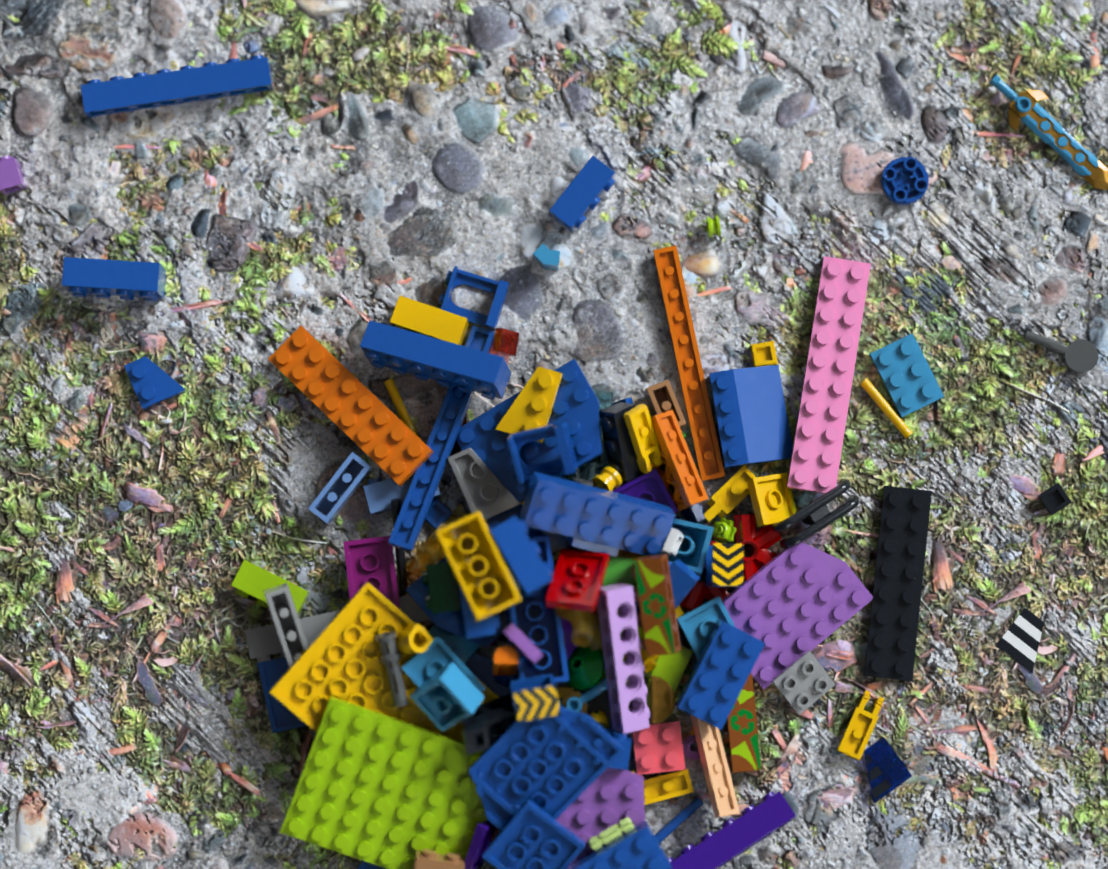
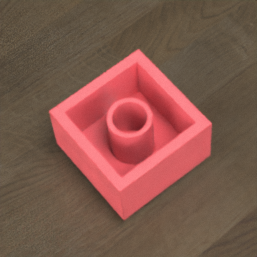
[632,721,686,775]

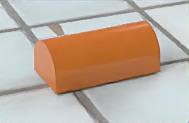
[492,646,519,676]

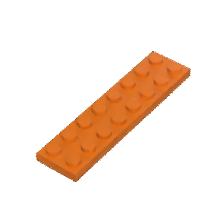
[268,326,434,487]

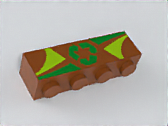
[631,554,681,657]
[723,673,762,773]

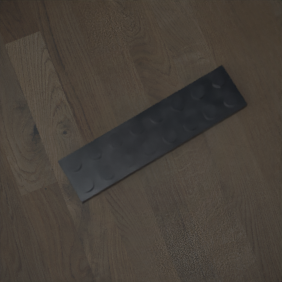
[864,486,932,681]

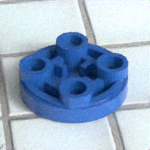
[881,157,928,205]

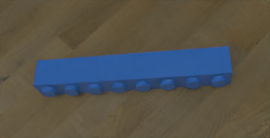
[81,55,274,118]

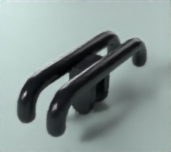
[771,479,860,549]

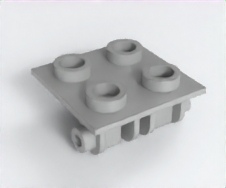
[773,650,836,715]

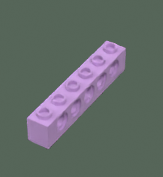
[597,583,650,734]

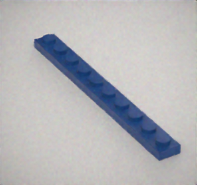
[388,326,496,552]

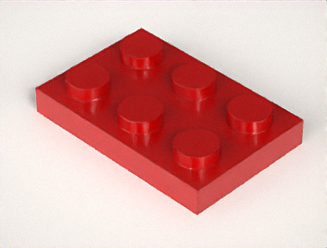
[545,549,610,612]

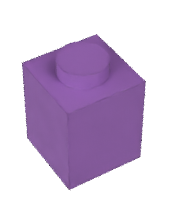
[0,156,26,195]

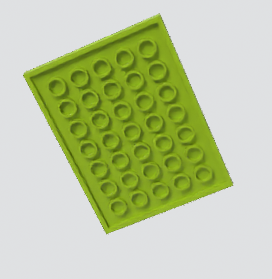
[280,696,488,869]

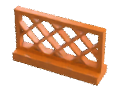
[650,410,709,514]

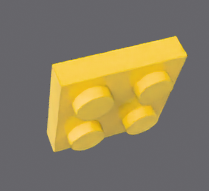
[747,472,797,527]

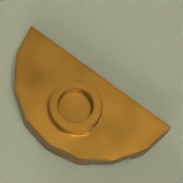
[650,676,675,724]

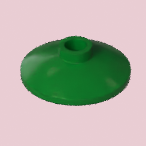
[565,642,605,690]

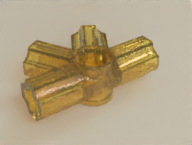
[406,513,461,578]
[554,606,603,651]

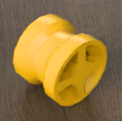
[592,466,622,491]

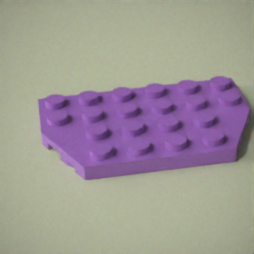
[722,542,873,690]
[556,768,645,866]

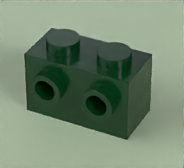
[422,562,461,615]

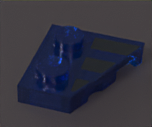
[864,737,912,803]

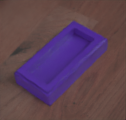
[464,820,495,869]

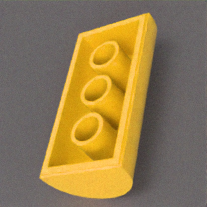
[435,511,522,621]

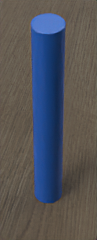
[655,796,704,844]

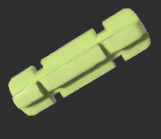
[589,817,634,852]

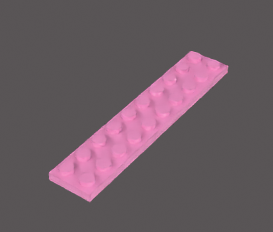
[787,256,871,494]

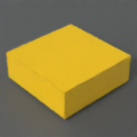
[750,341,778,367]

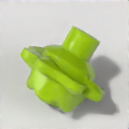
[712,517,737,543]

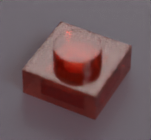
[492,328,519,356]

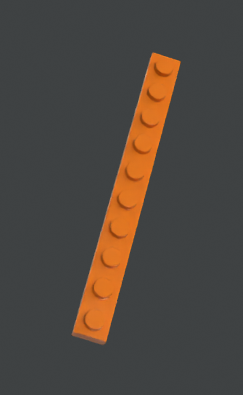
[653,245,725,482]

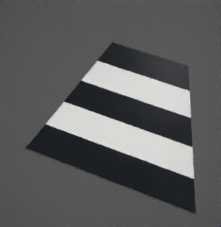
[996,608,1044,673]

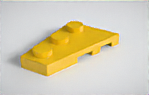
[495,366,563,443]

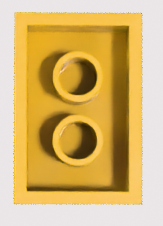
[390,295,469,345]

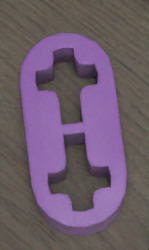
[502,623,543,664]

